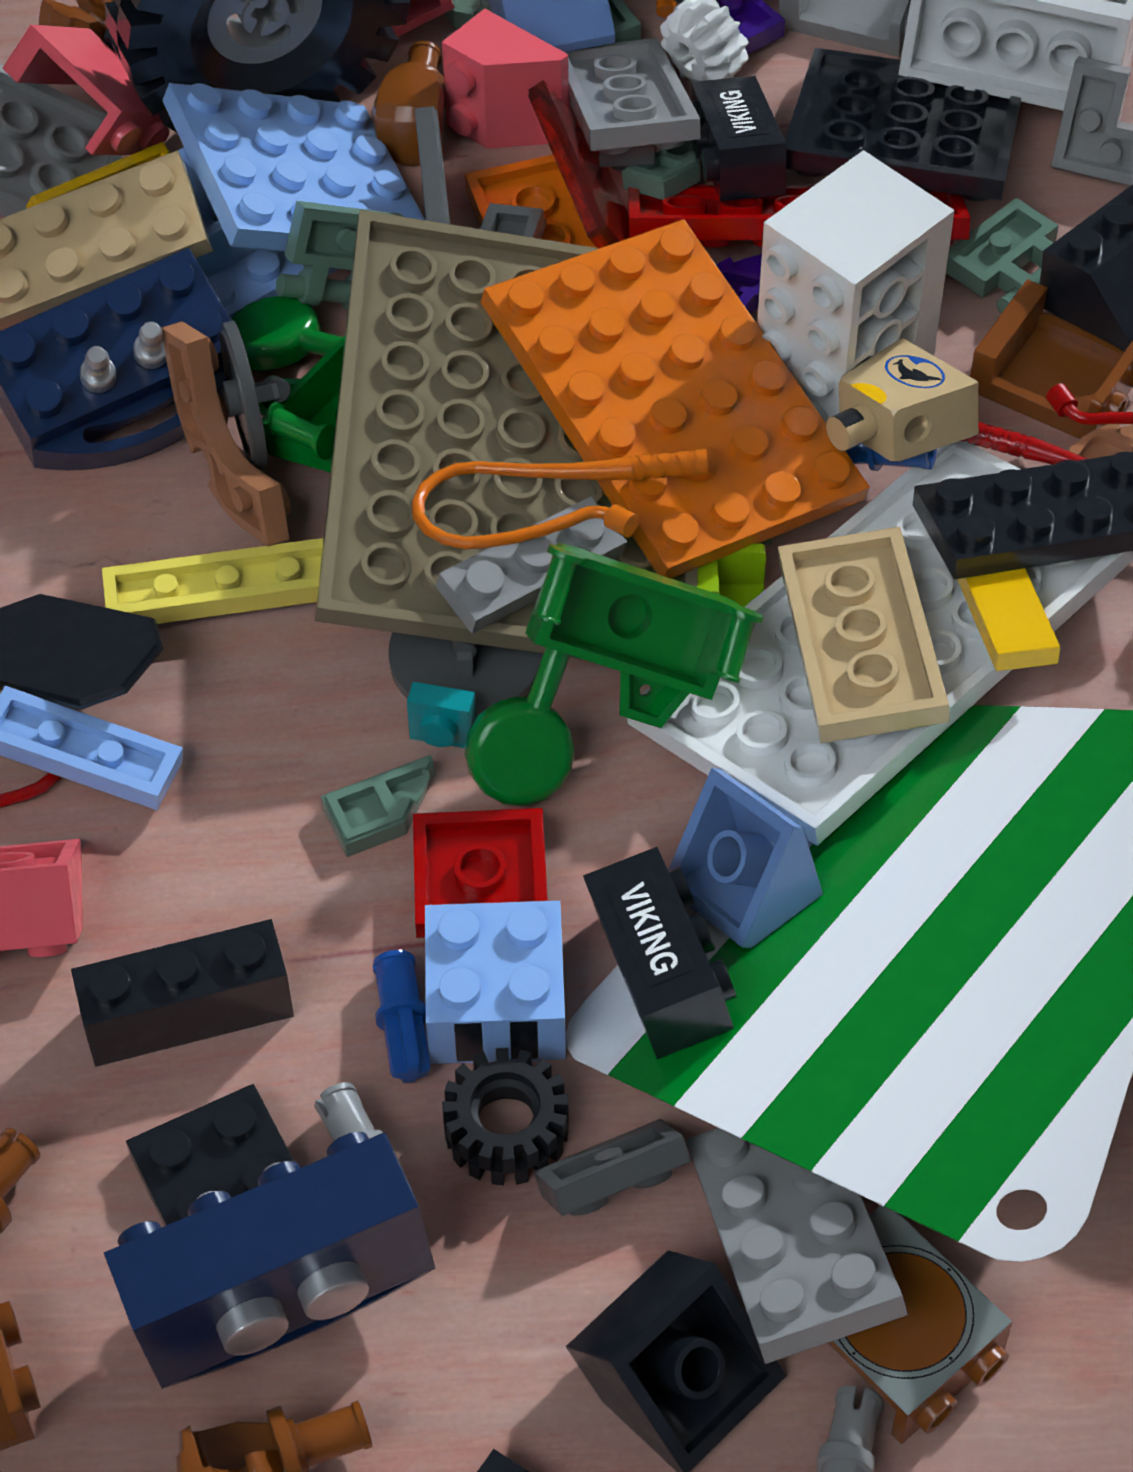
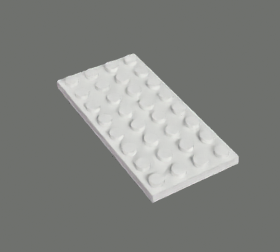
[627,441,1133,846]

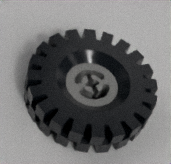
[105,0,411,132]

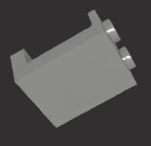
[779,0,911,57]

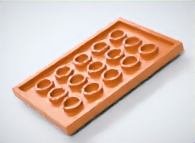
[481,219,870,578]

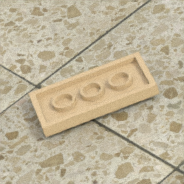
[0,150,213,331]
[778,526,950,743]

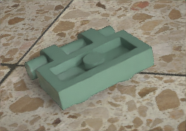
[946,198,1059,314]
[276,201,404,310]

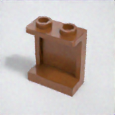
[970,279,1133,439]

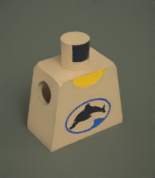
[826,338,979,462]

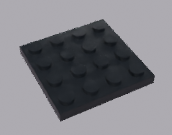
[785,48,1021,201]

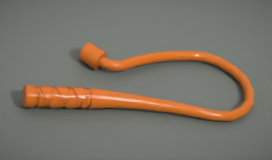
[412,449,708,550]

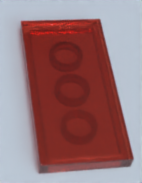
[528,79,629,248]

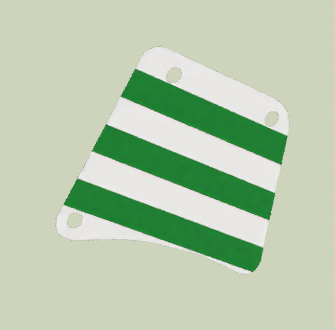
[566,705,1133,1262]

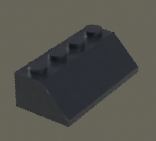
[1040,184,1133,351]

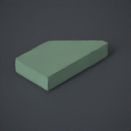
[622,140,701,200]
[321,755,435,857]

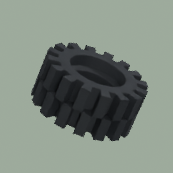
[442,1048,569,1186]

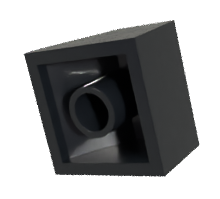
[565,1250,787,1472]

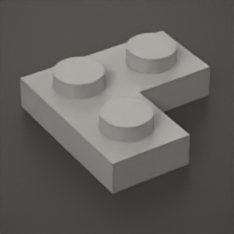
[1051,56,1133,185]

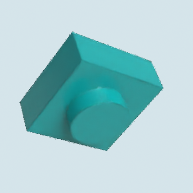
[407,682,476,748]

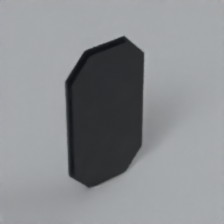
[0,594,164,709]

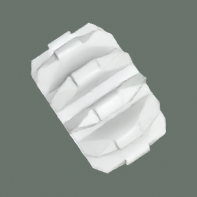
[660,0,748,83]

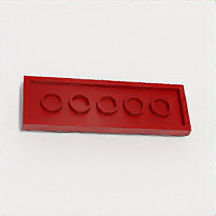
[628,185,971,248]

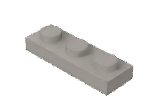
[436,496,627,634]

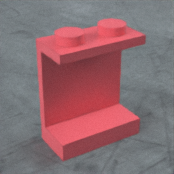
[2,24,169,155]

